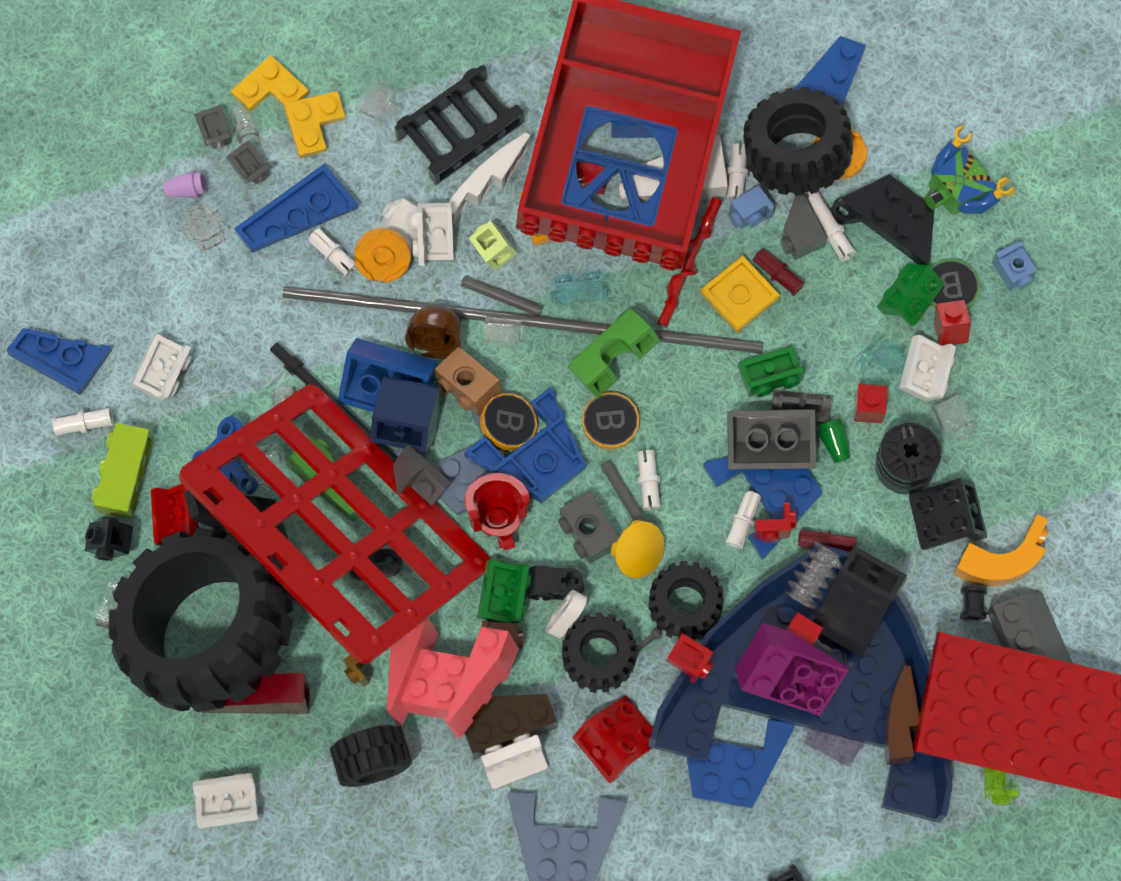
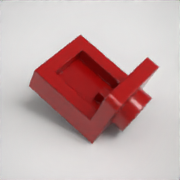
[753,502,796,543]

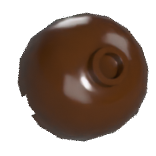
[405,305,463,359]

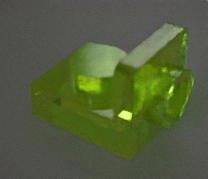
[984,768,1019,806]

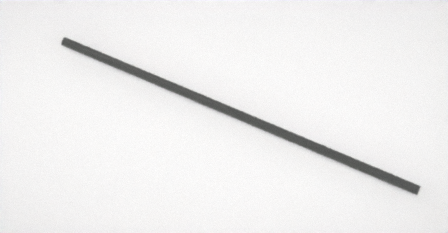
[282,286,763,354]

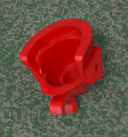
[464,473,530,551]

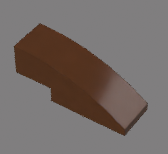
[884,666,919,765]

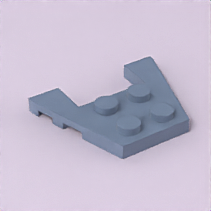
[394,413,505,516]
[508,792,626,881]

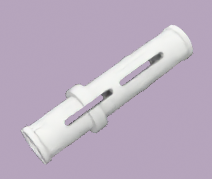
[804,192,856,262]

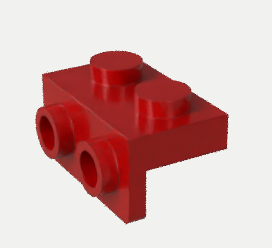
[150,483,199,546]

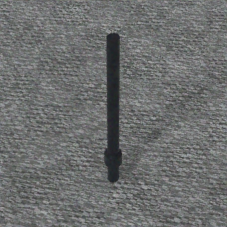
[270,342,398,462]

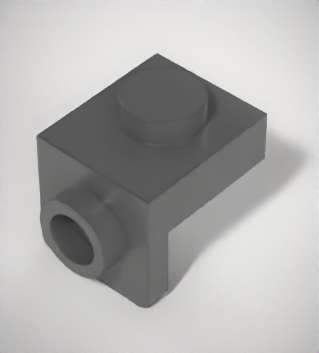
[194,105,232,149]
[225,140,271,185]

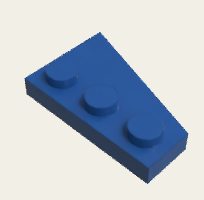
[793,36,866,106]
[7,328,112,395]

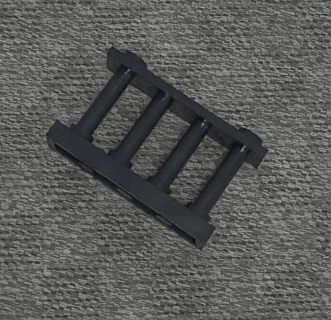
[394,64,524,185]

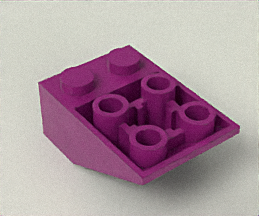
[735,623,849,716]

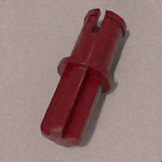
[753,249,805,296]
[798,530,857,552]

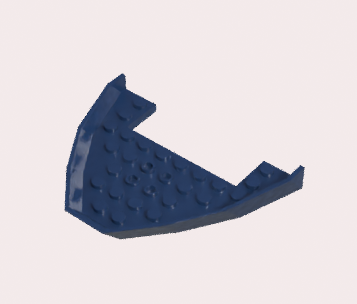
[647,544,953,823]

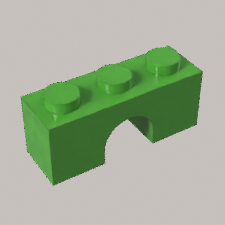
[567,308,660,399]

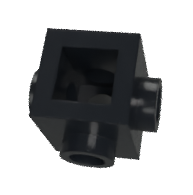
[84,517,133,561]

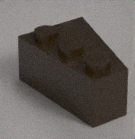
[464,694,558,760]

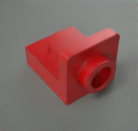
[666,633,713,683]

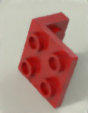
[572,696,653,784]

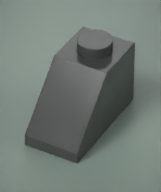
[780,193,827,260]

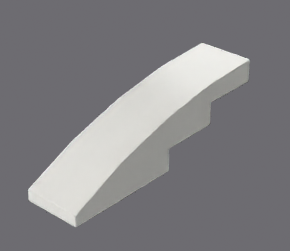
[448,132,531,224]

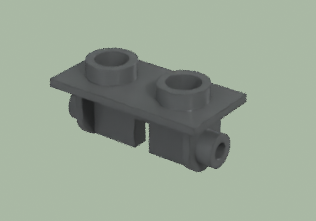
[772,391,832,423]

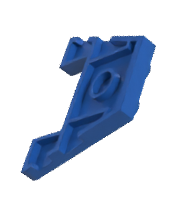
[464,387,586,504]
[703,457,822,560]
[686,720,795,809]

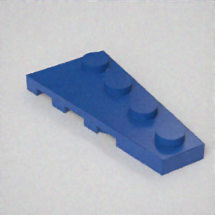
[234,164,359,253]

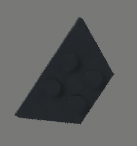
[837,174,934,265]

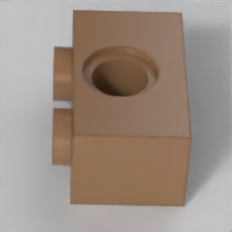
[434,347,502,416]

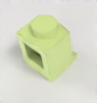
[469,220,518,270]

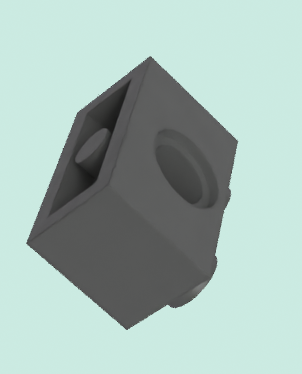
[558,491,619,564]

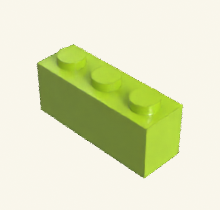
[91,423,153,519]

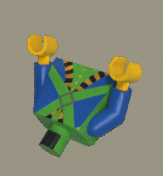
[925,125,1016,215]

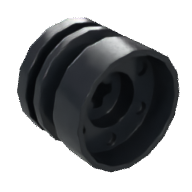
[875,423,941,495]

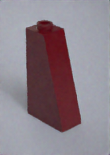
[202,673,310,714]

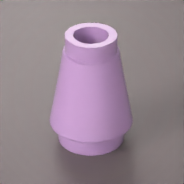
[163,170,207,198]

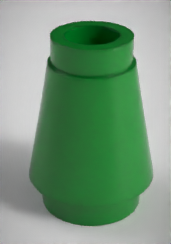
[818,419,850,464]

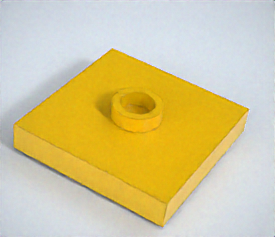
[700,255,780,333]

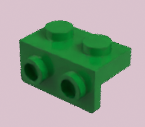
[877,264,944,326]
[738,346,805,397]
[477,559,531,623]

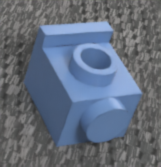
[728,185,774,229]
[992,241,1037,290]

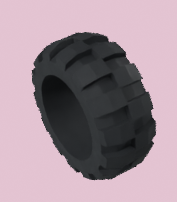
[108,528,293,712]

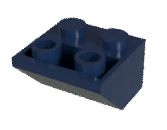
[370,376,440,453]

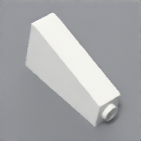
[618,135,728,208]

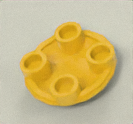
[611,520,665,579]

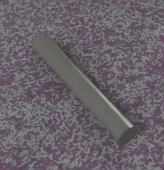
[461,276,543,316]
[601,461,647,522]

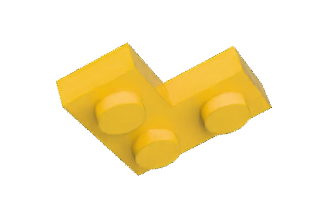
[231,55,309,112]
[283,91,345,159]

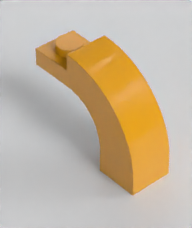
[953,514,1049,587]

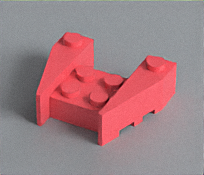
[387,618,519,738]

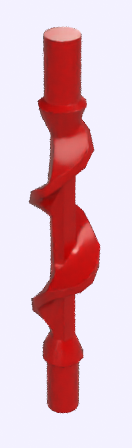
[657,198,722,328]

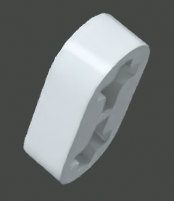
[546,590,587,639]

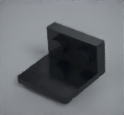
[909,477,988,550]

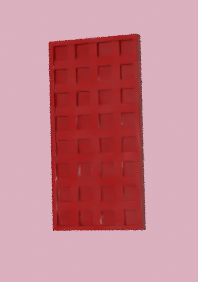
[913,632,1121,799]

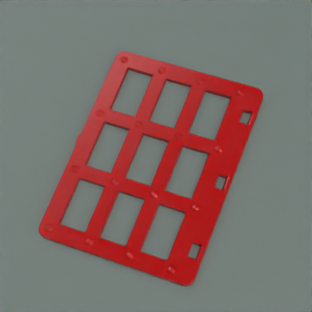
[179,385,490,664]

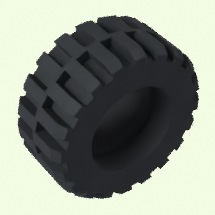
[743,87,853,196]

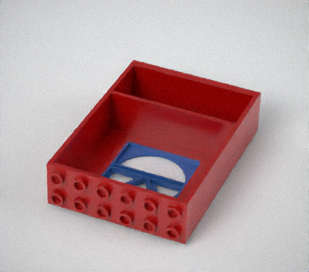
[516,0,741,271]

